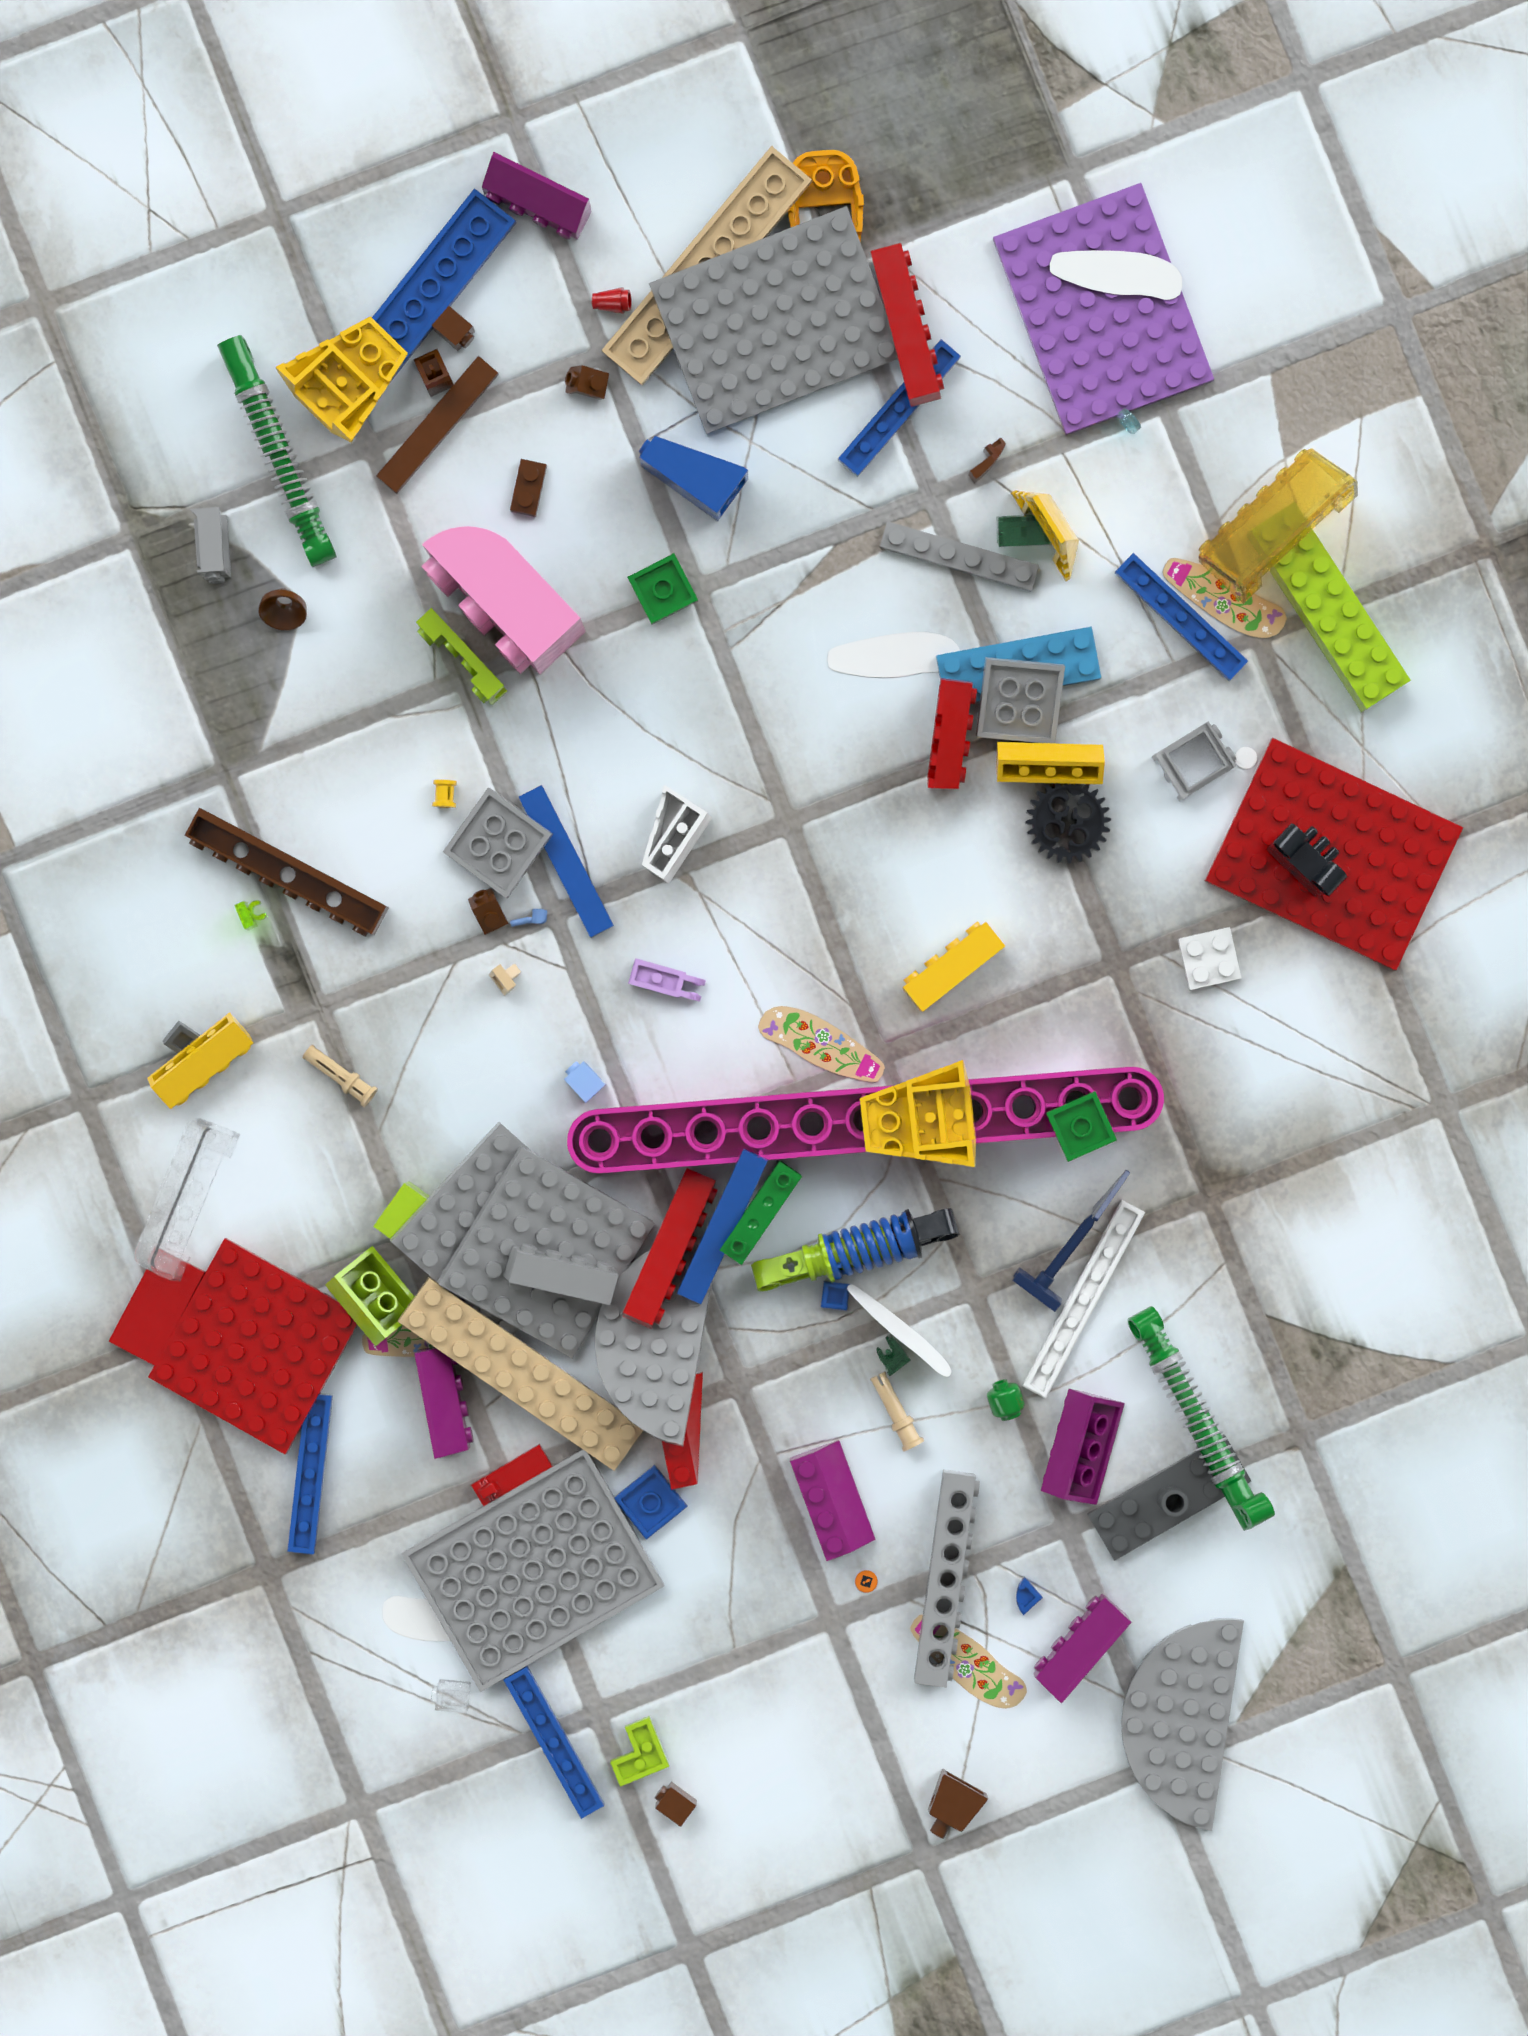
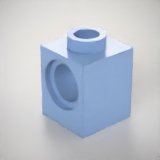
[564,1061,606,1103]

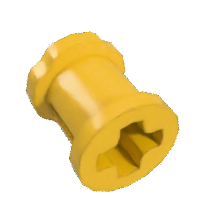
[432,780,457,808]

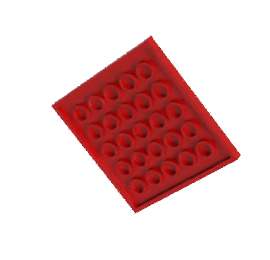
[148,1238,358,1455]

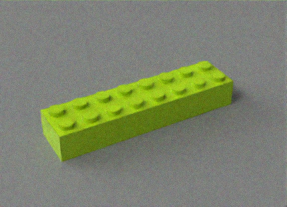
[1247,503,1411,712]

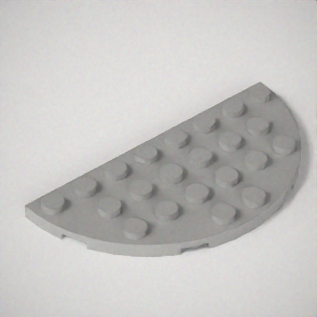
[595,1236,713,1446]
[1121,1618,1244,1831]

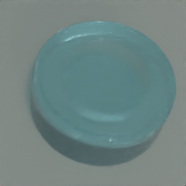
[1117,408,1141,434]

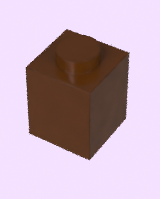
[432,306,475,351]
[654,1781,697,1827]

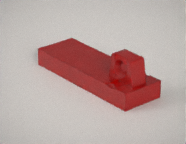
[471,1444,553,1506]

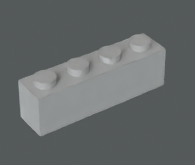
[504,1244,619,1305]

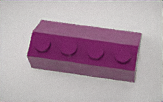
[482,152,592,240]
[414,1347,474,1459]
[1041,1389,1125,1505]
[790,1440,876,1561]
[1033,1594,1132,1703]

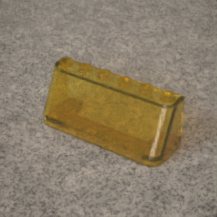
[1198,448,1358,604]

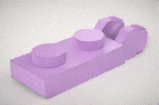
[628,958,706,1002]

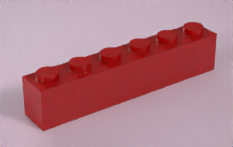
[870,243,944,407]
[623,1168,718,1329]

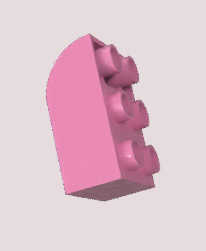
[421,526,586,674]

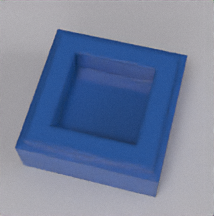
[821,1281,850,1310]

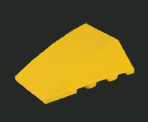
[276,317,408,443]
[1011,490,1079,581]
[860,1060,976,1167]

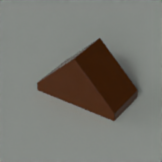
[413,349,454,397]

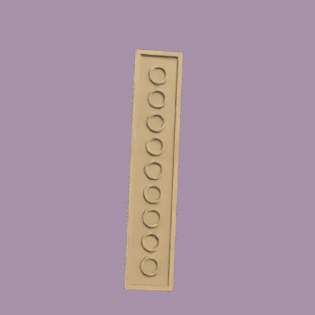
[601,146,812,386]
[398,1277,643,1471]

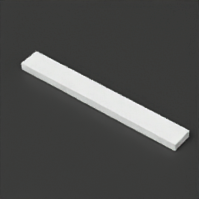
[1022,1200,1145,1399]

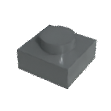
[163,1021,200,1054]

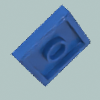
[614,1465,688,1540]

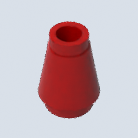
[592,287,632,314]

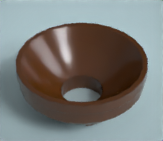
[258,588,307,630]

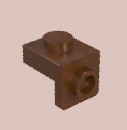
[565,365,609,400]
[468,888,509,935]

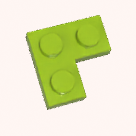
[610,1716,669,1787]

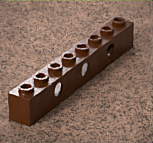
[184,808,389,937]

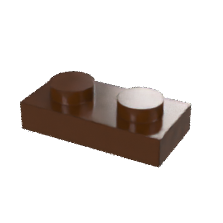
[510,459,547,517]

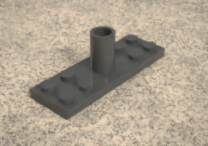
[1087,1434,1251,1561]

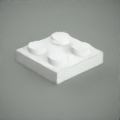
[1177,927,1242,990]

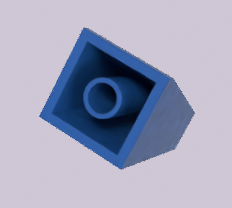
[639,436,748,521]

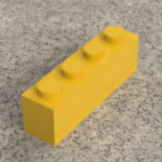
[996,742,1105,784]
[902,921,1005,1012]
[147,1012,253,1109]

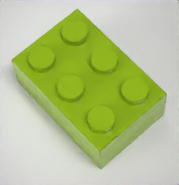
[325,1246,415,1346]

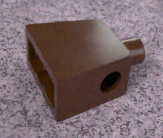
[928,1769,988,1839]

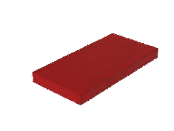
[109,1247,206,1366]

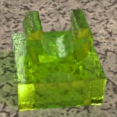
[234,900,267,930]

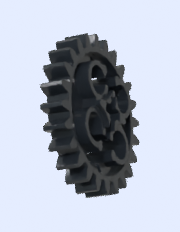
[1025,783,1111,864]

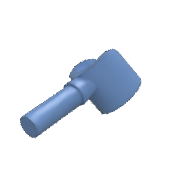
[510,909,547,927]

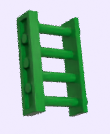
[720,1160,802,1265]

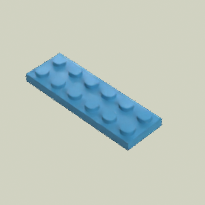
[936,626,1101,702]

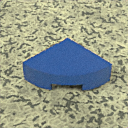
[1016,1577,1043,1615]

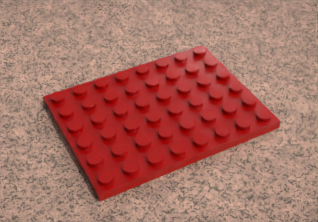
[1204,738,1464,971]

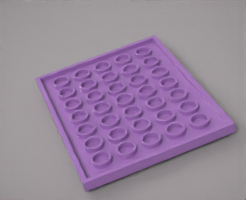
[993,183,1214,436]

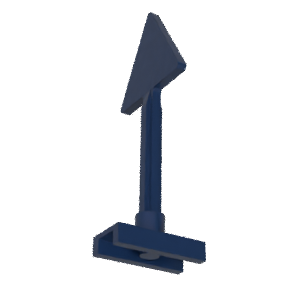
[1012,1170,1130,1312]

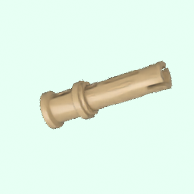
[302,1045,378,1107]
[870,1371,924,1452]

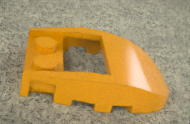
[788,150,864,242]

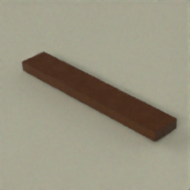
[376,356,499,494]

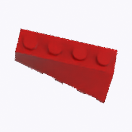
[927,678,977,789]
[662,1372,703,1490]

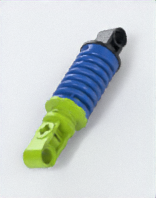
[751,1208,960,1292]

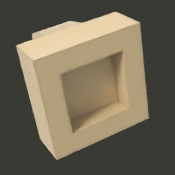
[489,964,521,996]

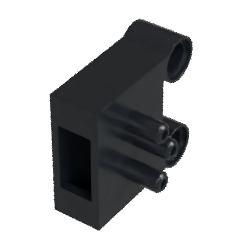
[1266,823,1348,897]

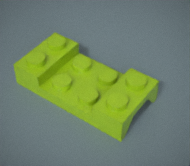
[416,608,507,705]

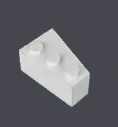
[642,785,712,884]

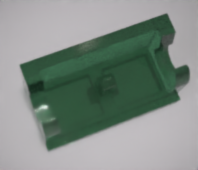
[996,515,1052,547]
[876,1333,911,1376]

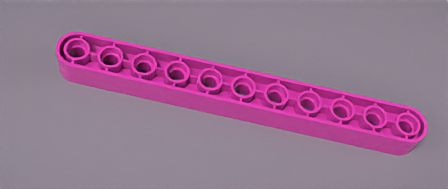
[567,1067,1164,1173]

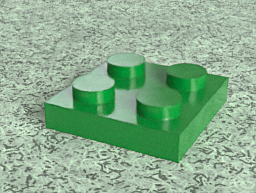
[627,553,698,625]
[1046,1091,1117,1162]

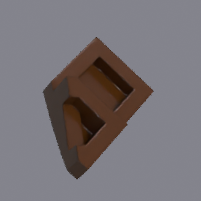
[968,438,1006,484]

